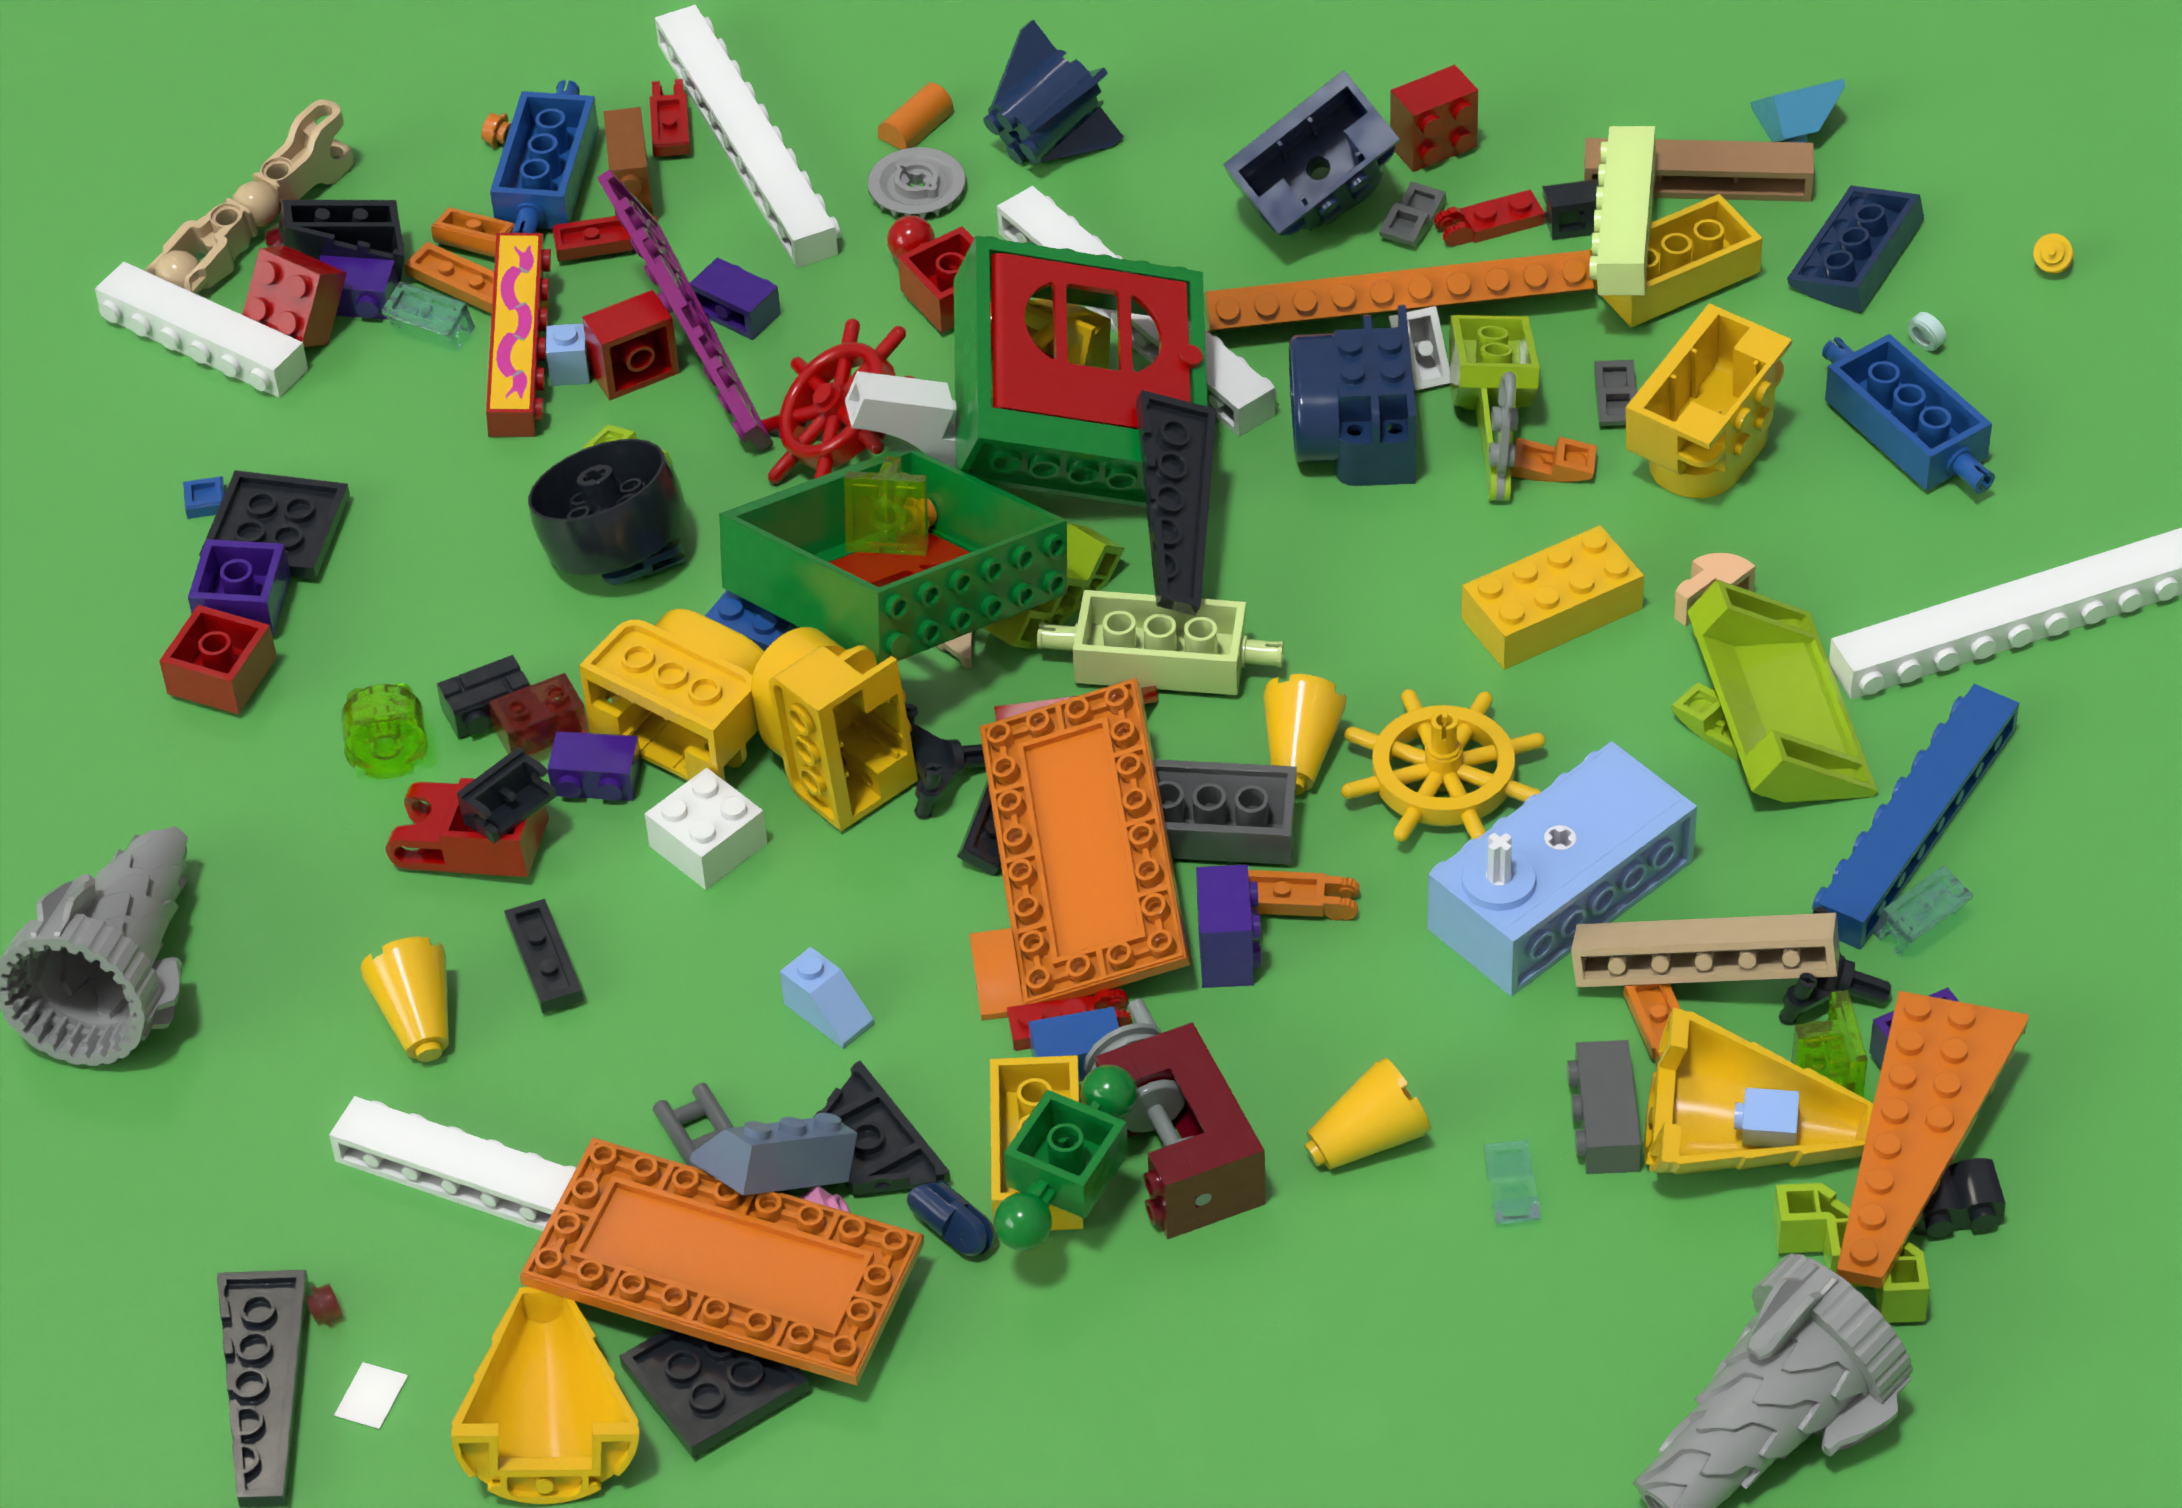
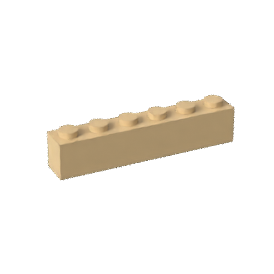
[1571,913,1840,987]

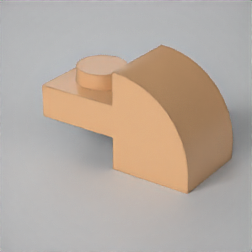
[1674,553,1756,627]

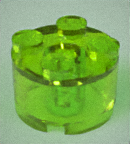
[341,683,428,779]

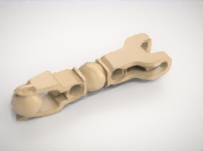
[145,99,354,294]

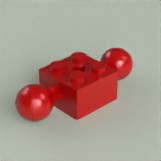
[887,215,992,350]

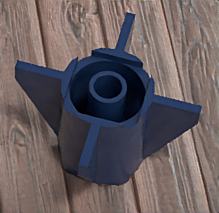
[983,20,1124,164]

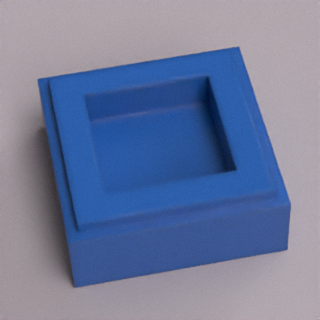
[183,476,225,519]

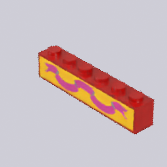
[486,233,551,437]

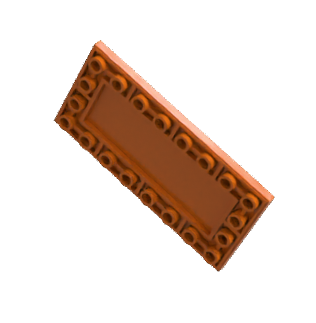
[979,678,1191,1005]
[520,1137,924,1386]

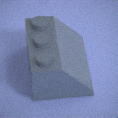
[690,1113,858,1196]

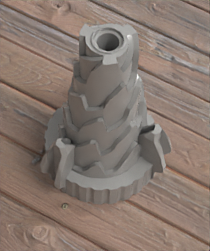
[0,826,188,1066]
[1633,1253,1913,1508]

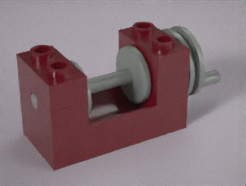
[1083,999,1266,1240]

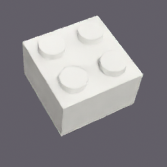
[645,767,767,890]

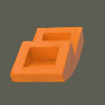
[1510,436,1597,482]
[969,928,1023,1021]

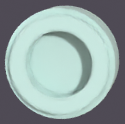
[1907,312,1947,351]

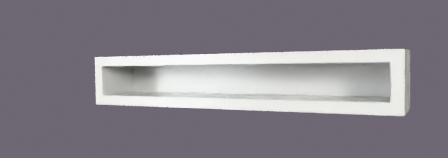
[95,262,308,398]

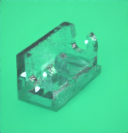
[382,281,475,348]
[1873,865,1973,954]

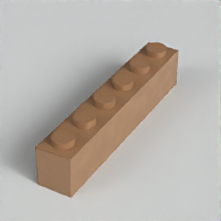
[1584,138,1814,202]

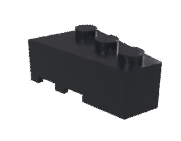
[278,200,405,287]

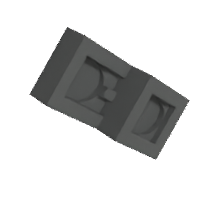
[1379,181,1447,247]
[1594,360,1637,426]

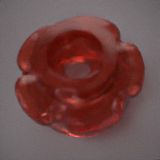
[306,1283,343,1326]

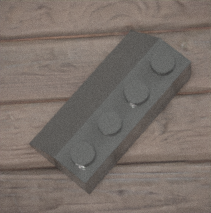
[1154,759,1297,865]

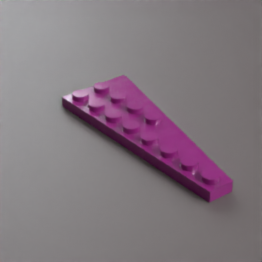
[597,169,773,451]

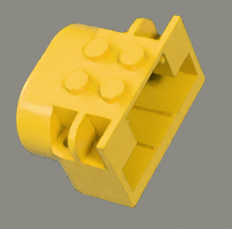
[1626,303,1792,498]
[579,609,764,781]
[751,627,918,831]

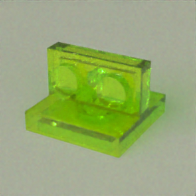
[844,456,928,556]
[1791,990,1868,1097]

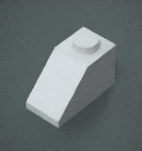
[1389,306,1450,391]

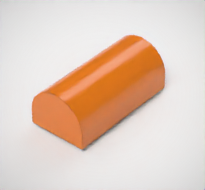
[878,82,953,150]
[431,207,515,258]

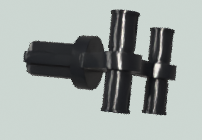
[905,704,986,819]
[1779,907,1891,1025]

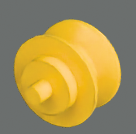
[2033,233,2074,274]

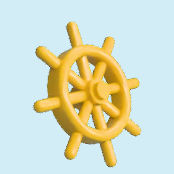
[1341,689,1546,842]

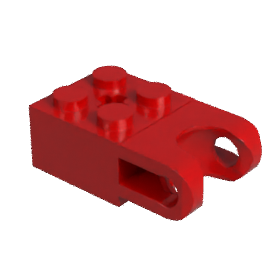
[385,778,549,877]

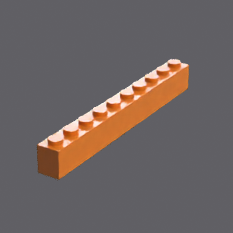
[1204,250,1594,332]

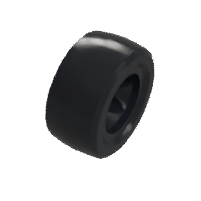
[528,439,687,576]

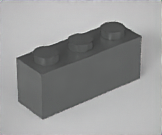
[1567,1040,1641,1174]

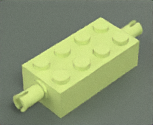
[1037,590,1284,695]

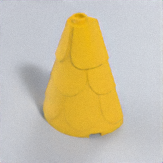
[1644,1008,1874,1174]
[451,1287,639,1504]

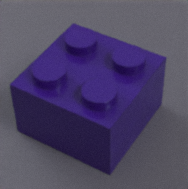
[188,539,291,635]
[1196,864,1261,988]

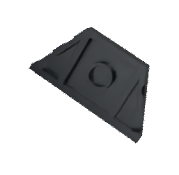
[813,1060,950,1195]

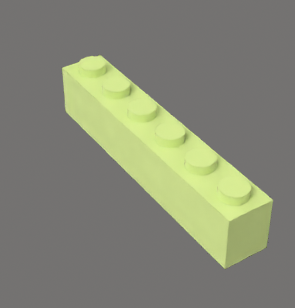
[1590,126,1656,295]

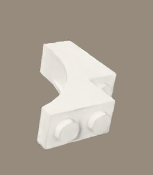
[845,371,957,468]

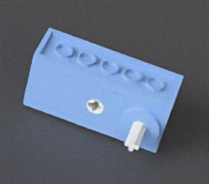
[1427,741,1697,997]

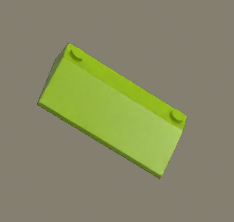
[1687,579,1878,803]

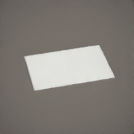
[334,1362,408,1429]

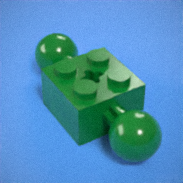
[994,1064,1138,1251]

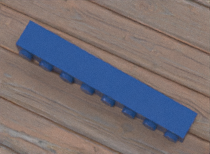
[1812,684,2019,950]

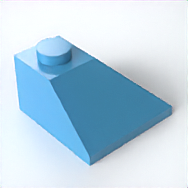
[1750,79,1845,143]

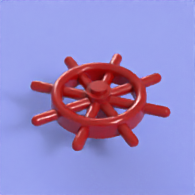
[762,318,915,484]

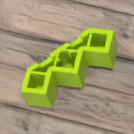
[983,523,1125,649]
[1773,1183,1930,1323]

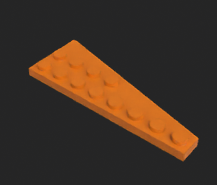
[1836,991,2029,1289]

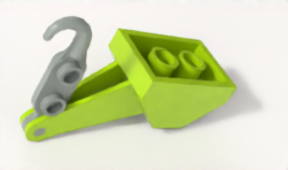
[1449,315,1540,501]

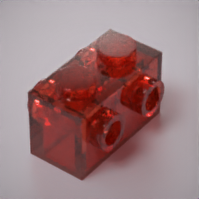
[489,673,588,755]

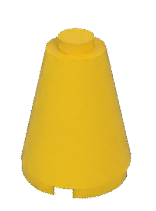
[1263,674,1347,795]
[360,937,449,1062]
[1304,1058,1432,1170]

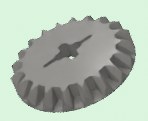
[868,147,965,219]

